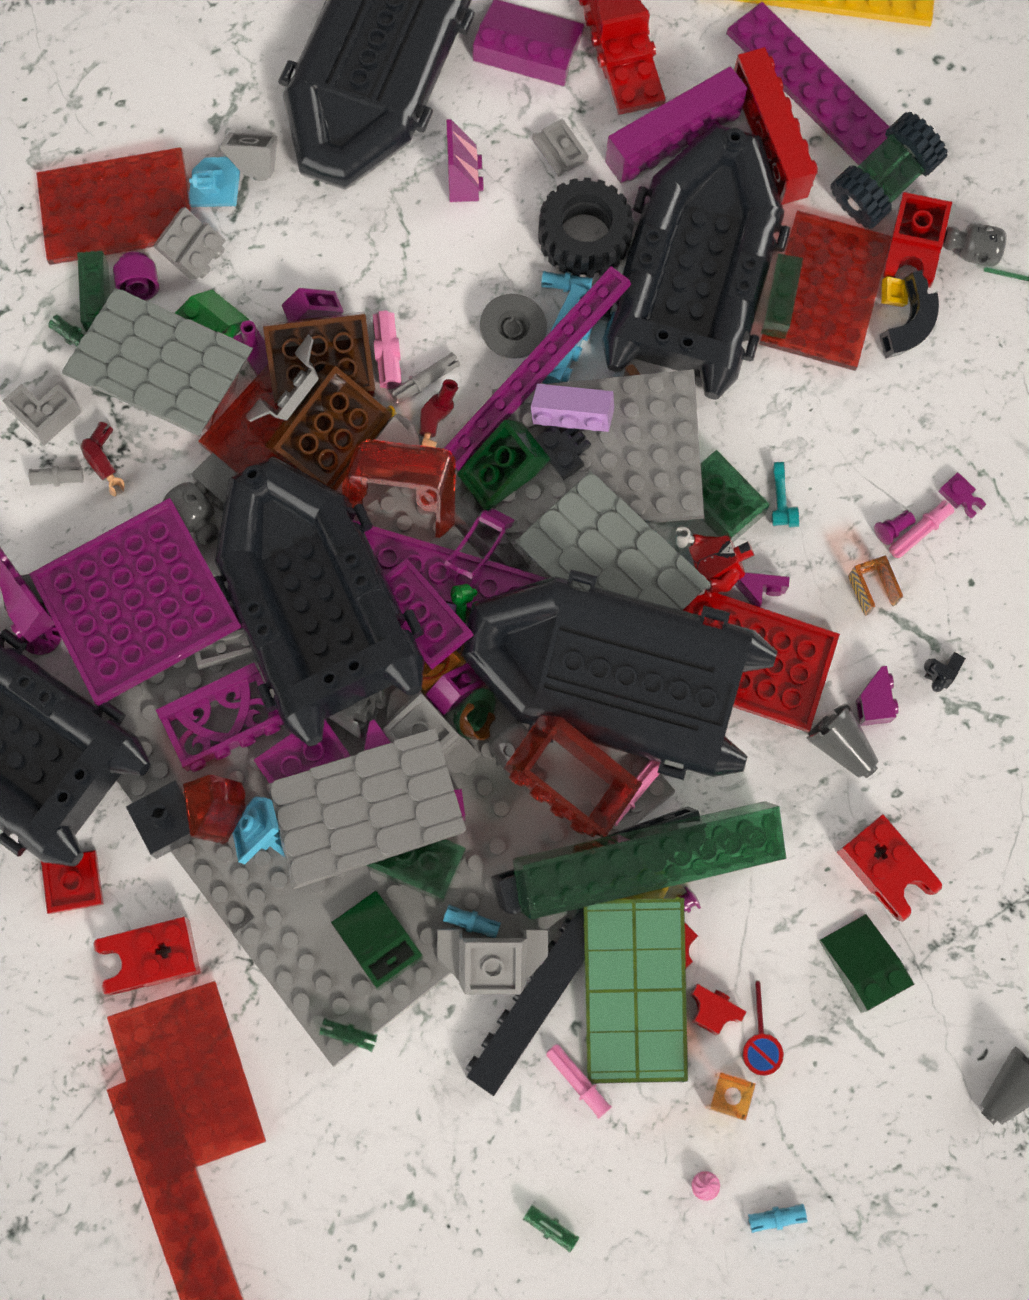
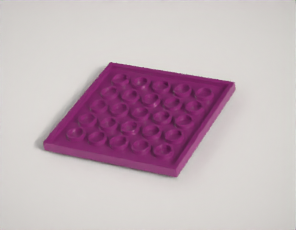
[29,498,241,706]

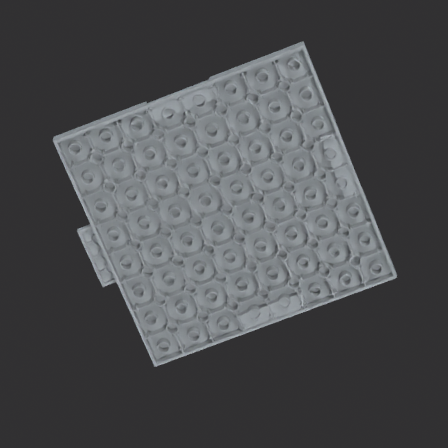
[96,476,675,1067]

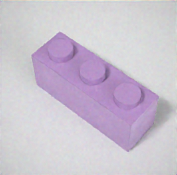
[531,384,614,432]

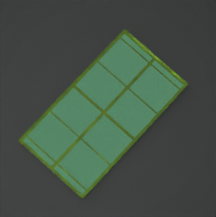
[584,897,688,1085]

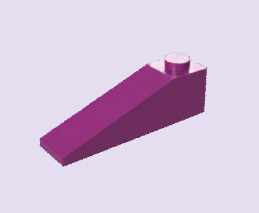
[0,547,55,642]

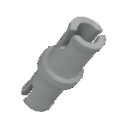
[29,465,84,486]

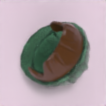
[453,688,496,740]

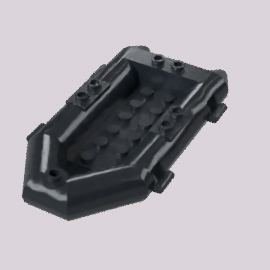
[278,0,475,190]
[600,124,791,400]
[214,456,424,746]
[459,569,777,780]
[0,629,151,867]

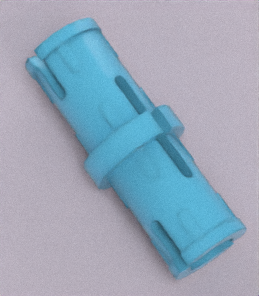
[541,271,593,293]
[443,904,501,938]
[748,1204,808,1233]

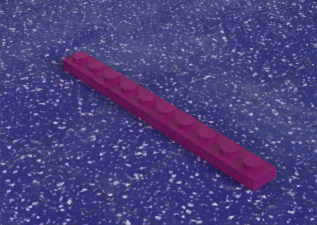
[439,266,631,471]

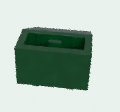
[331,890,424,991]

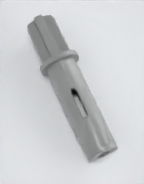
[391,352,460,403]

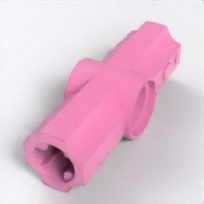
[373,311,402,389]

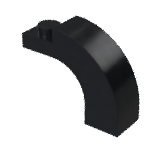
[879,270,939,359]

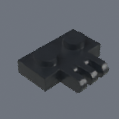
[535,426,591,481]

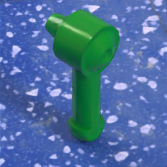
[451,584,477,625]

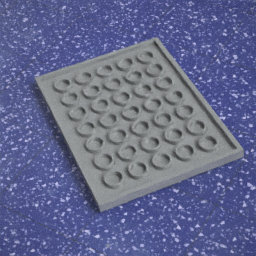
[492,369,704,536]

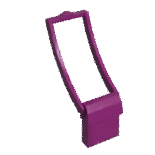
[444,509,515,579]

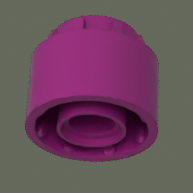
[113,251,159,301]

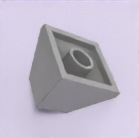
[221,133,277,181]

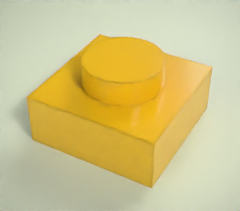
[881,276,908,307]

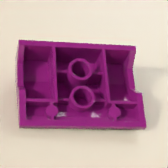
[473,0,585,87]

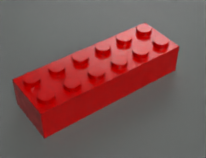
[734,47,818,205]

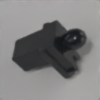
[924,652,966,692]

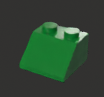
[174,289,250,338]

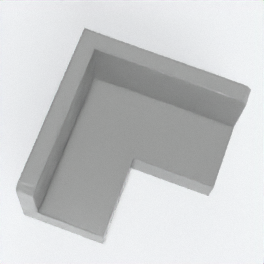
[2,384,81,445]

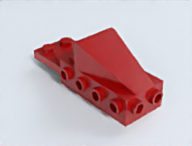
[579,0,666,115]

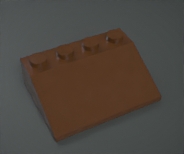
[263,312,376,403]
[265,365,392,490]

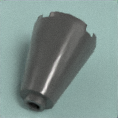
[329,691,382,738]
[806,703,879,778]
[980,1046,1029,1125]

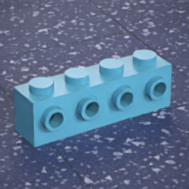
[542,284,593,384]

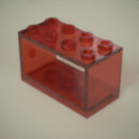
[503,716,643,838]

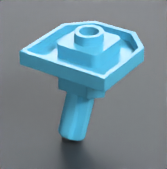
[188,157,240,207]
[232,796,285,864]

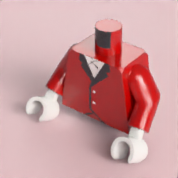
[675,527,755,597]

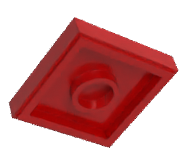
[41,850,104,914]

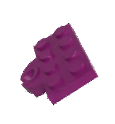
[385,558,473,669]

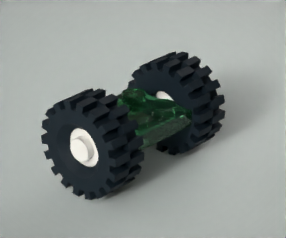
[830,112,948,229]

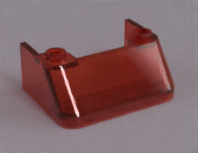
[342,439,456,538]

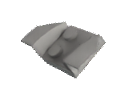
[246,335,319,422]
[382,688,480,773]
[437,929,548,994]

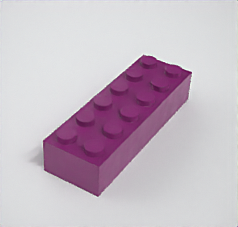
[605,66,747,183]

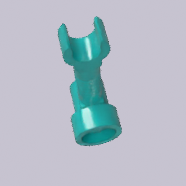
[772,462,799,528]

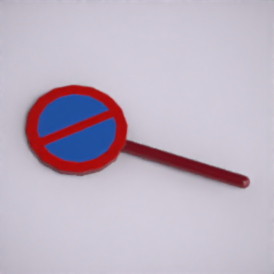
[742,980,784,1076]

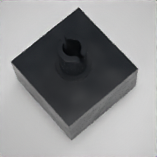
[126,780,205,859]

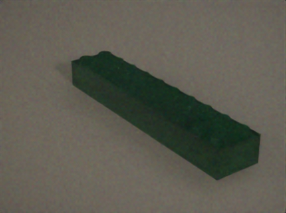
[512,801,787,920]

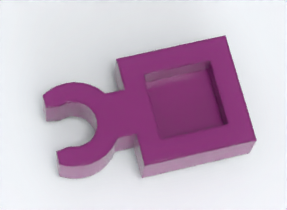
[938,472,986,519]

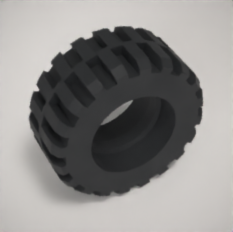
[538,177,634,278]

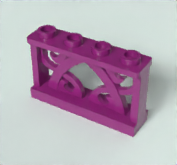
[156,662,283,772]

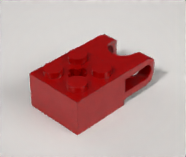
[883,192,952,288]
[837,814,942,922]
[93,917,201,996]

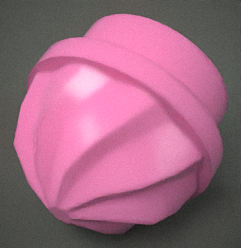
[692,1171,720,1201]

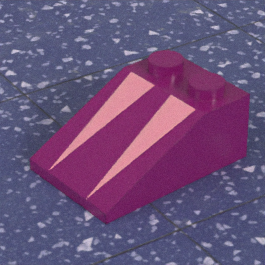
[446,119,484,202]

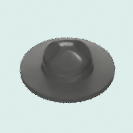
[480,294,547,359]

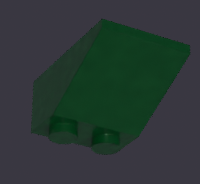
[457,419,550,511]
[819,914,915,1013]

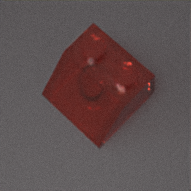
[183,774,246,844]

